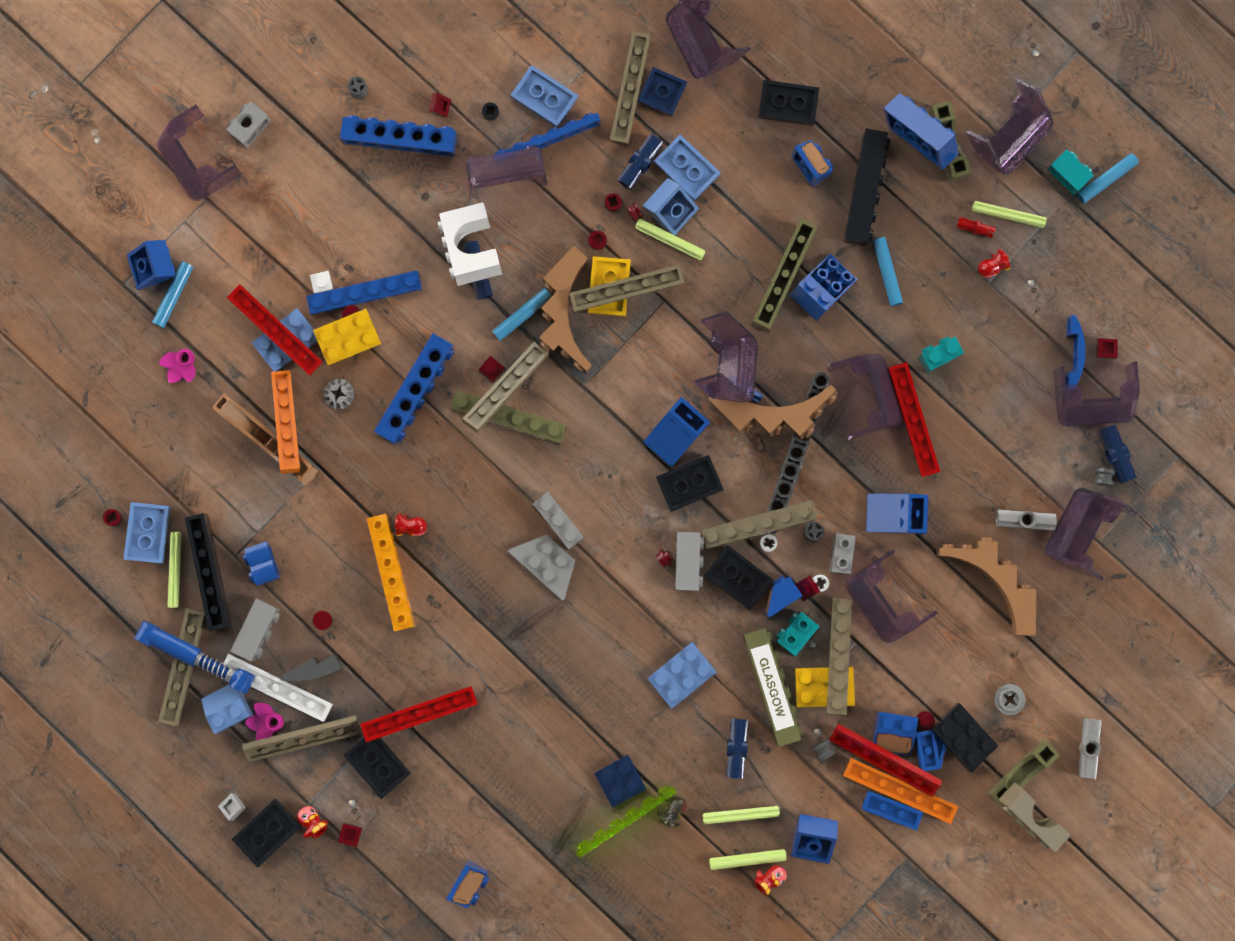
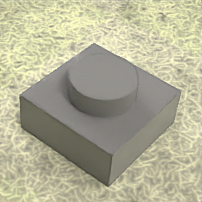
[218,793,246,821]

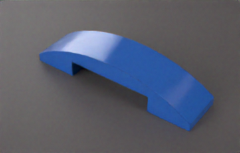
[1064,315,1085,394]

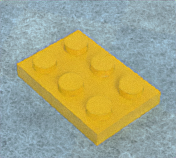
[588,256,631,317]
[313,309,381,365]
[795,667,855,707]

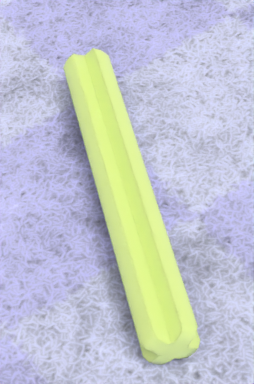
[972,201,1046,228]
[635,219,705,260]
[168,532,182,608]
[703,806,780,824]
[709,849,786,870]

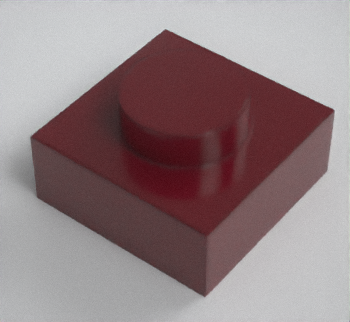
[429,93,451,118]
[1097,338,1118,359]
[478,356,505,383]
[795,575,820,602]
[338,823,363,847]

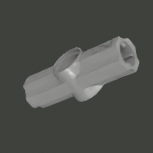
[995,510,1057,531]
[1078,718,1101,779]

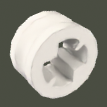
[760,534,777,552]
[813,574,829,592]

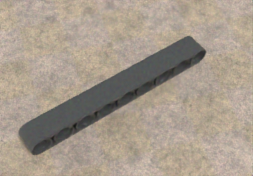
[767,372,830,535]

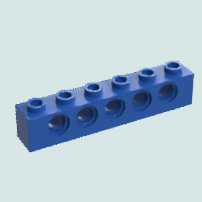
[340,115,457,157]
[374,333,455,445]

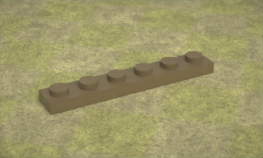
[610,31,651,145]
[569,264,685,313]
[462,342,549,433]
[702,500,818,549]
[826,598,852,716]
[158,608,205,726]
[242,715,362,762]

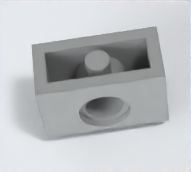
[226,101,271,149]
[829,533,856,575]

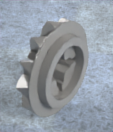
[323,379,354,409]
[994,684,1026,715]

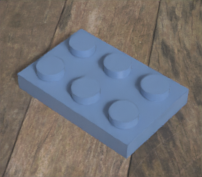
[510,65,578,127]
[654,135,721,201]
[252,308,318,371]
[123,502,171,564]
[647,642,716,709]

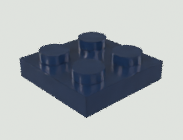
[638,67,687,117]
[594,755,646,808]

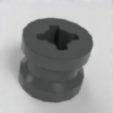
[347,76,368,99]
[1094,468,1115,486]
[803,521,824,541]
[811,739,836,762]

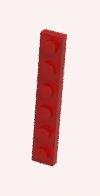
[226,284,324,376]
[888,362,941,478]
[360,686,478,743]
[829,724,942,797]

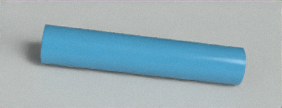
[1076,153,1139,204]
[873,237,903,306]
[152,261,194,328]
[492,288,552,341]

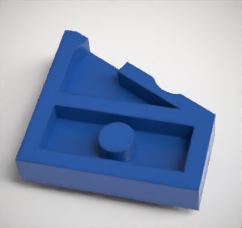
[915,730,947,771]

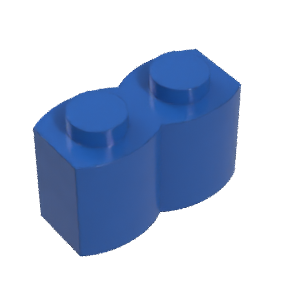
[243,542,280,586]

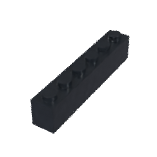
[843,128,890,246]
[185,513,232,631]

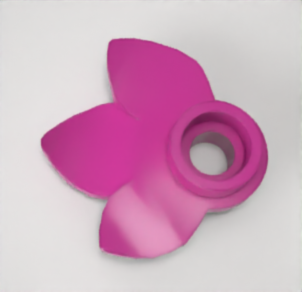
[159,349,196,383]
[245,703,284,741]

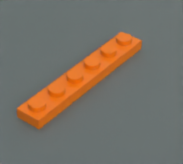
[271,370,300,474]
[843,758,958,824]

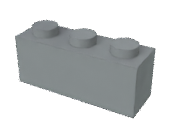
[533,492,584,550]
[675,532,704,591]
[230,599,280,661]

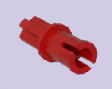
[957,217,996,239]

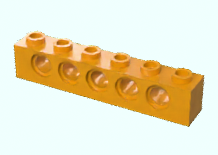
[366,514,415,632]

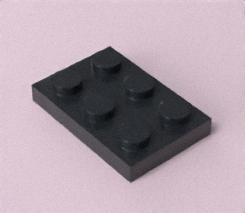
[758,80,820,126]
[656,455,724,512]
[704,545,773,610]
[931,703,998,773]
[344,737,411,799]
[232,798,302,868]

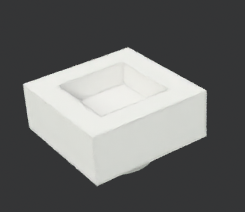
[310,271,333,294]

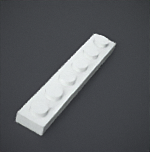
[223,654,333,722]

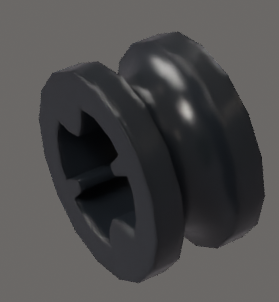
[482,102,499,121]

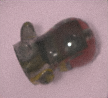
[657,796,688,829]

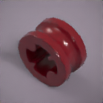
[605,193,622,212]
[626,203,643,222]
[103,509,122,526]

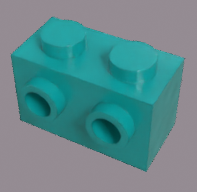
[1047,149,1094,196]
[918,336,964,374]
[776,611,819,656]

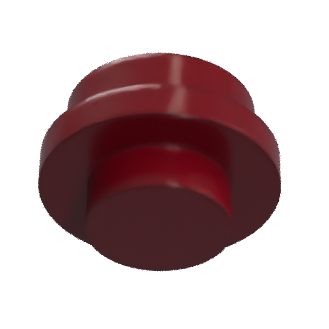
[656,549,673,567]
[916,711,935,731]

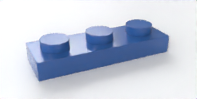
[861,791,923,831]

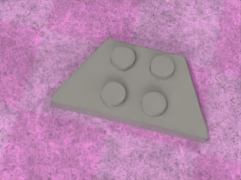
[508,535,575,601]

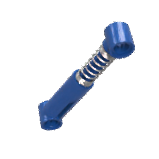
[134,620,256,694]

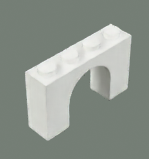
[438,202,502,286]

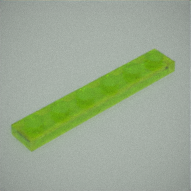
[575,784,677,858]

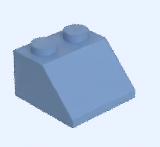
[643,178,699,235]
[201,684,253,734]

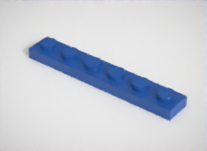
[493,113,601,167]
[306,270,422,315]

